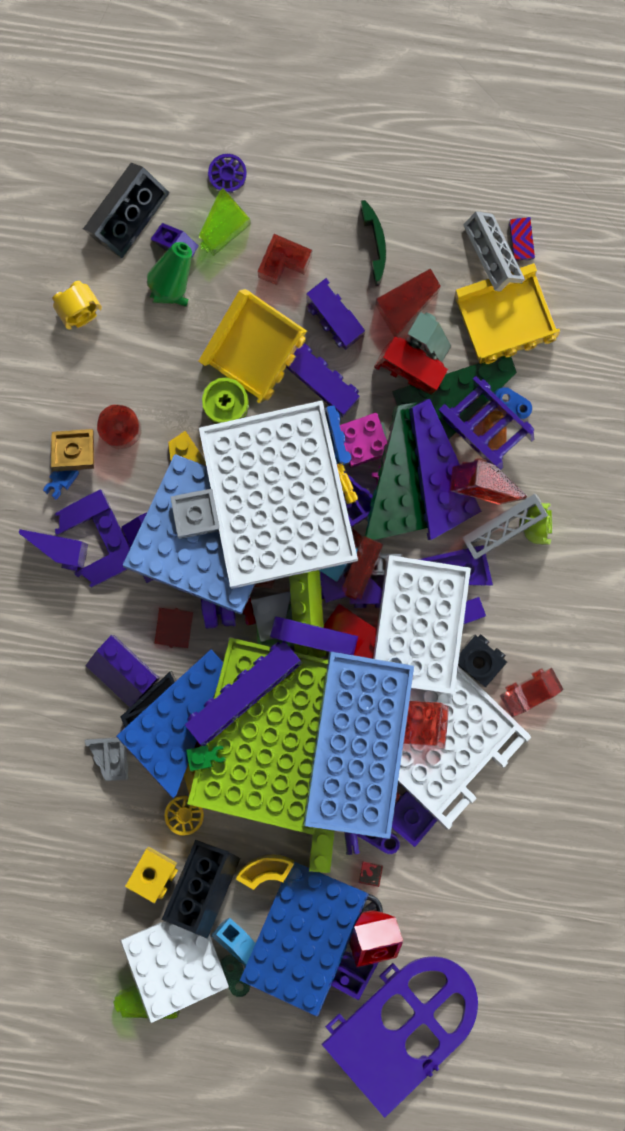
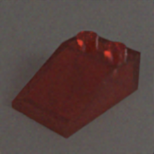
[450,458,527,505]

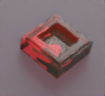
[358,861,383,887]

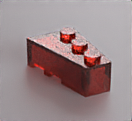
[375,268,441,338]

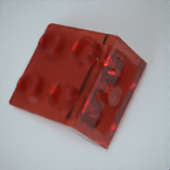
[403,701,449,749]

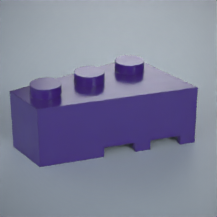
[306,278,365,350]
[343,472,373,528]
[331,951,379,1000]

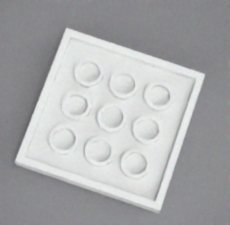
[120,921,229,1023]

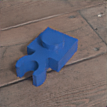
[43,470,79,500]

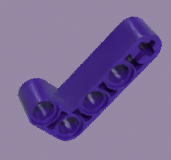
[270,616,359,656]

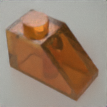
[483,411,507,451]

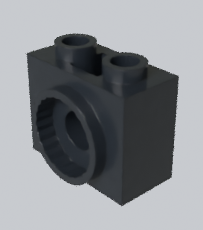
[458,634,507,688]

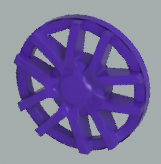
[208,154,247,193]

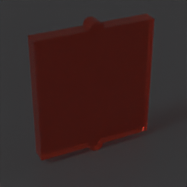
[154,608,194,648]

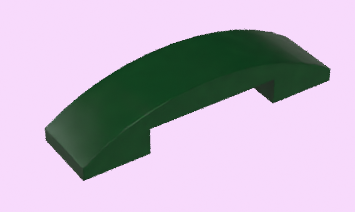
[360,200,386,286]

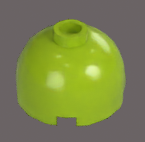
[519,503,552,545]

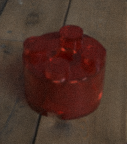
[97,404,142,449]

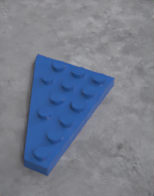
[116,649,223,798]

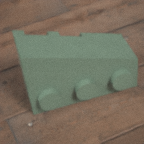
[406,312,451,362]

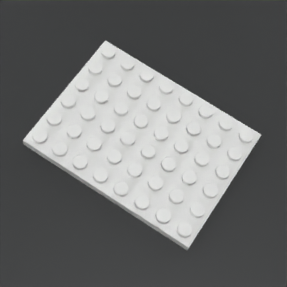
[199,401,358,589]

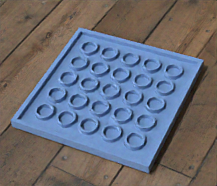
[123,454,255,614]

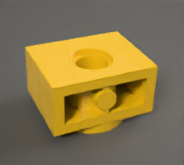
[125,846,178,903]

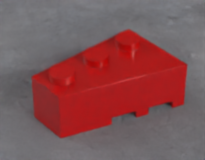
[374,336,448,394]

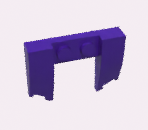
[55,489,130,588]

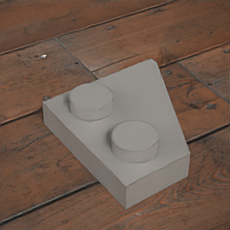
[251,591,291,641]
[85,737,128,781]

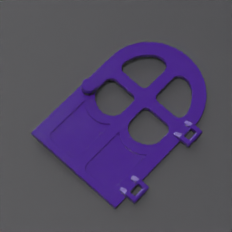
[321,956,478,1118]

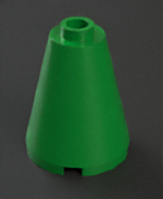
[147,242,192,300]

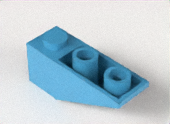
[211,918,256,967]

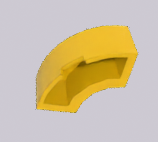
[236,854,294,890]

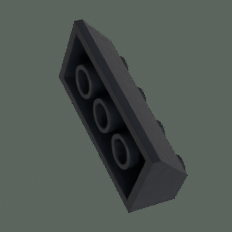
[83,163,170,258]
[161,840,241,939]

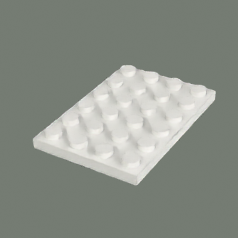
[373,555,471,694]

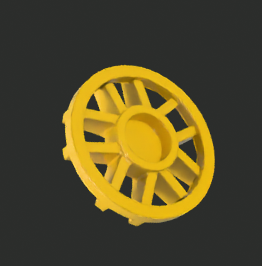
[164,795,204,835]

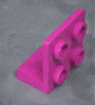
[340,413,387,468]

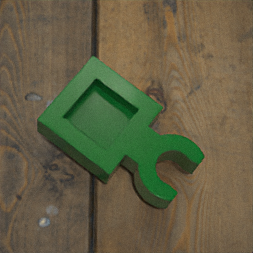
[186,745,226,772]

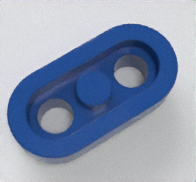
[494,387,532,419]

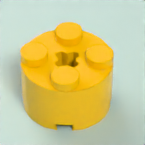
[52,281,102,330]

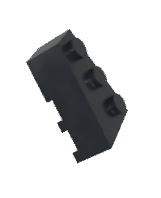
[120,671,176,727]

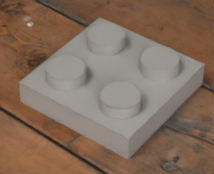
[171,489,220,539]

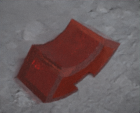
[500,668,564,717]

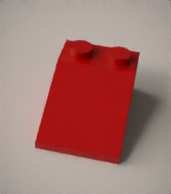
[324,604,377,659]

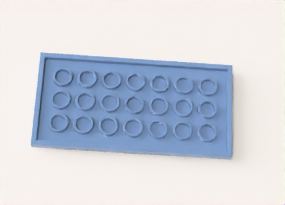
[303,652,414,839]

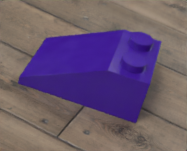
[19,529,88,571]

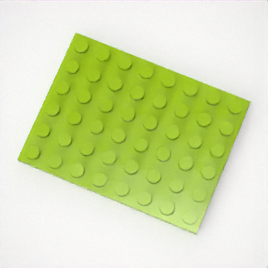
[187,638,328,835]

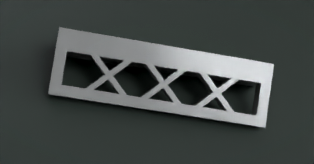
[463,211,525,291]
[462,494,548,559]

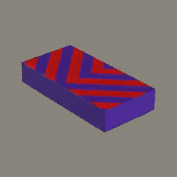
[509,217,535,261]

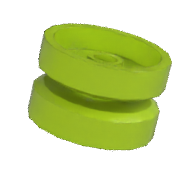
[202,378,249,424]

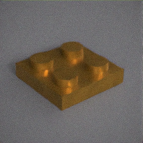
[51,429,94,472]

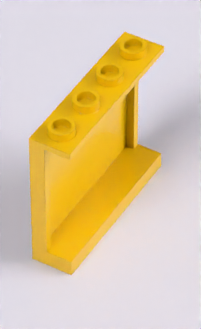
[455,263,560,364]
[198,289,307,403]

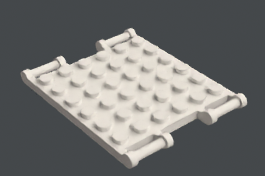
[398,666,531,830]

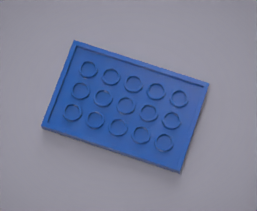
[240,862,369,1016]

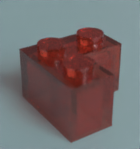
[257,234,312,285]

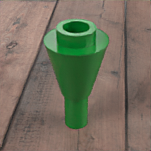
[150,291,189,307]

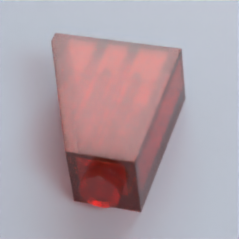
[342,536,383,600]

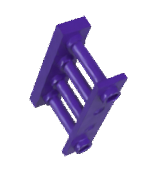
[439,376,535,473]

